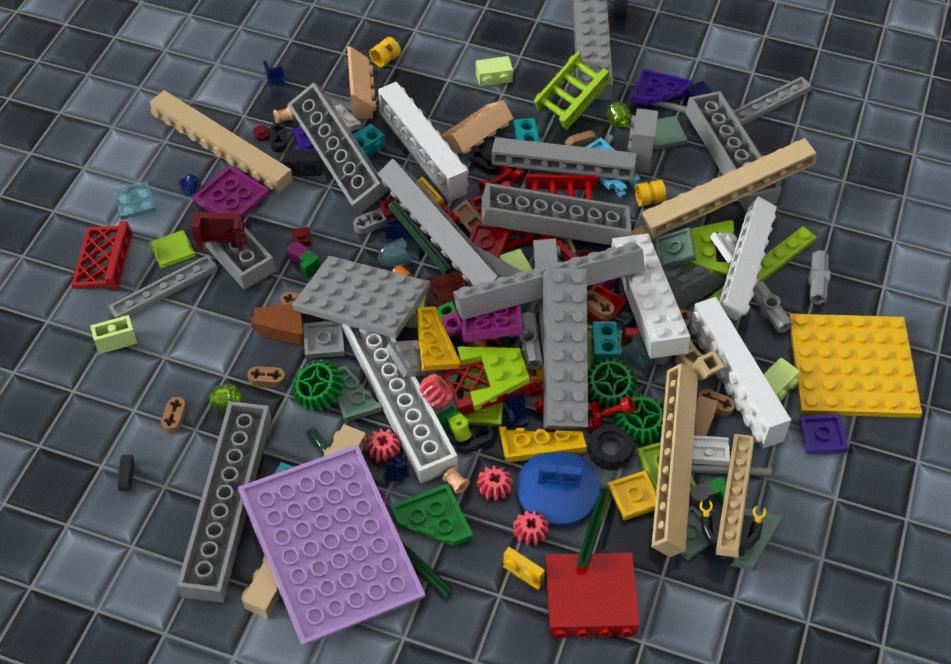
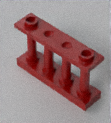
[526,174,598,200]

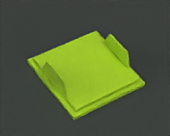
[149,230,196,269]

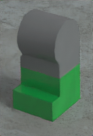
[689,477,726,509]

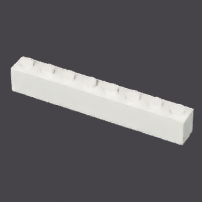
[719,196,776,320]

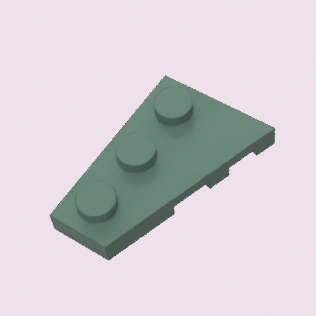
[327,366,383,422]
[731,508,783,571]

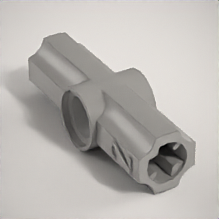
[808,250,830,305]
[753,280,793,333]
[519,312,543,370]

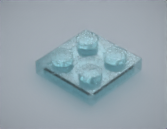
[112,181,157,220]

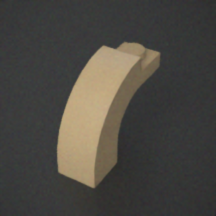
[675,340,725,381]

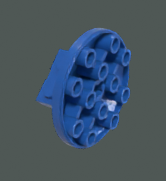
[517,452,600,527]

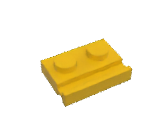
[503,547,545,590]

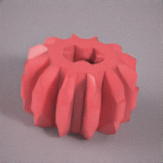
[419,373,453,409]
[366,428,401,463]
[477,465,513,502]
[513,510,549,547]

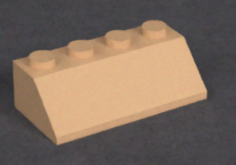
[347,47,376,119]
[441,100,513,155]

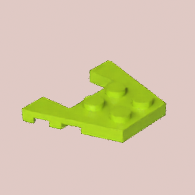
[681,220,734,276]
[457,347,530,411]

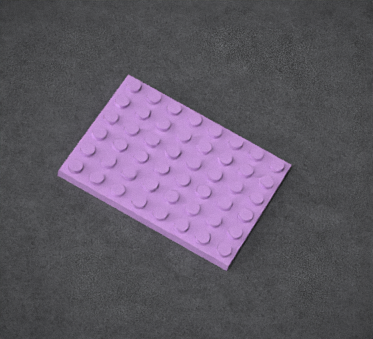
[238,445,425,647]

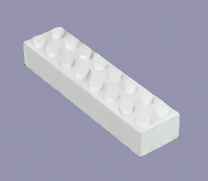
[378,82,469,202]
[612,234,690,359]
[689,297,791,449]

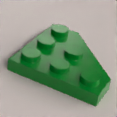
[390,483,473,546]

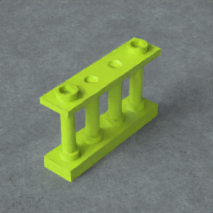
[534,51,611,130]

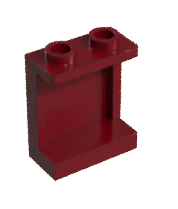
[191,212,247,251]

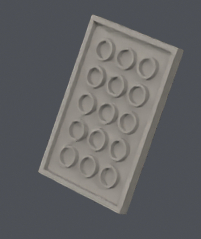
[292,256,430,338]

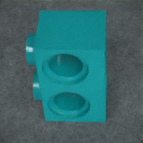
[513,118,542,142]
[353,124,385,158]
[591,321,622,365]

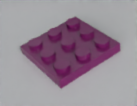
[193,165,270,219]
[462,304,523,342]

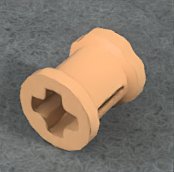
[273,106,294,123]
[442,467,470,494]

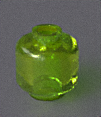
[607,102,632,128]
[209,384,241,411]

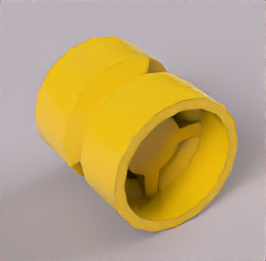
[369,37,401,68]
[635,180,666,207]

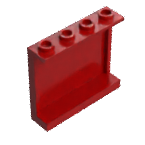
[545,553,640,639]

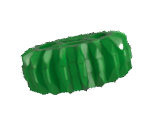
[588,357,638,409]
[291,359,345,412]
[614,394,664,446]

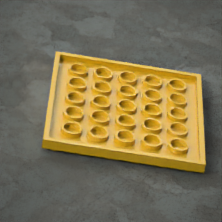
[789,314,922,418]

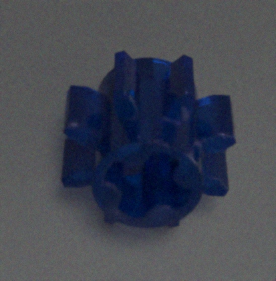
[178,173,201,196]
[384,457,411,483]

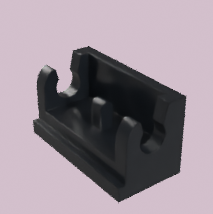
[284,150,321,176]

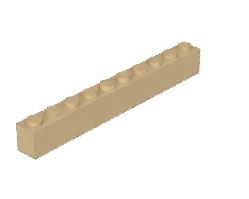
[149,90,293,194]
[642,138,816,239]
[652,363,698,557]
[242,424,367,619]

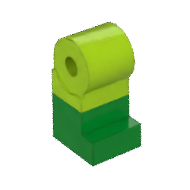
[436,406,472,442]

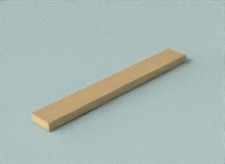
[716,434,755,557]

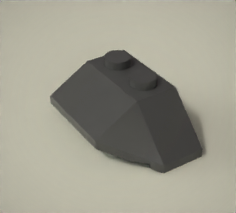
[667,265,726,310]

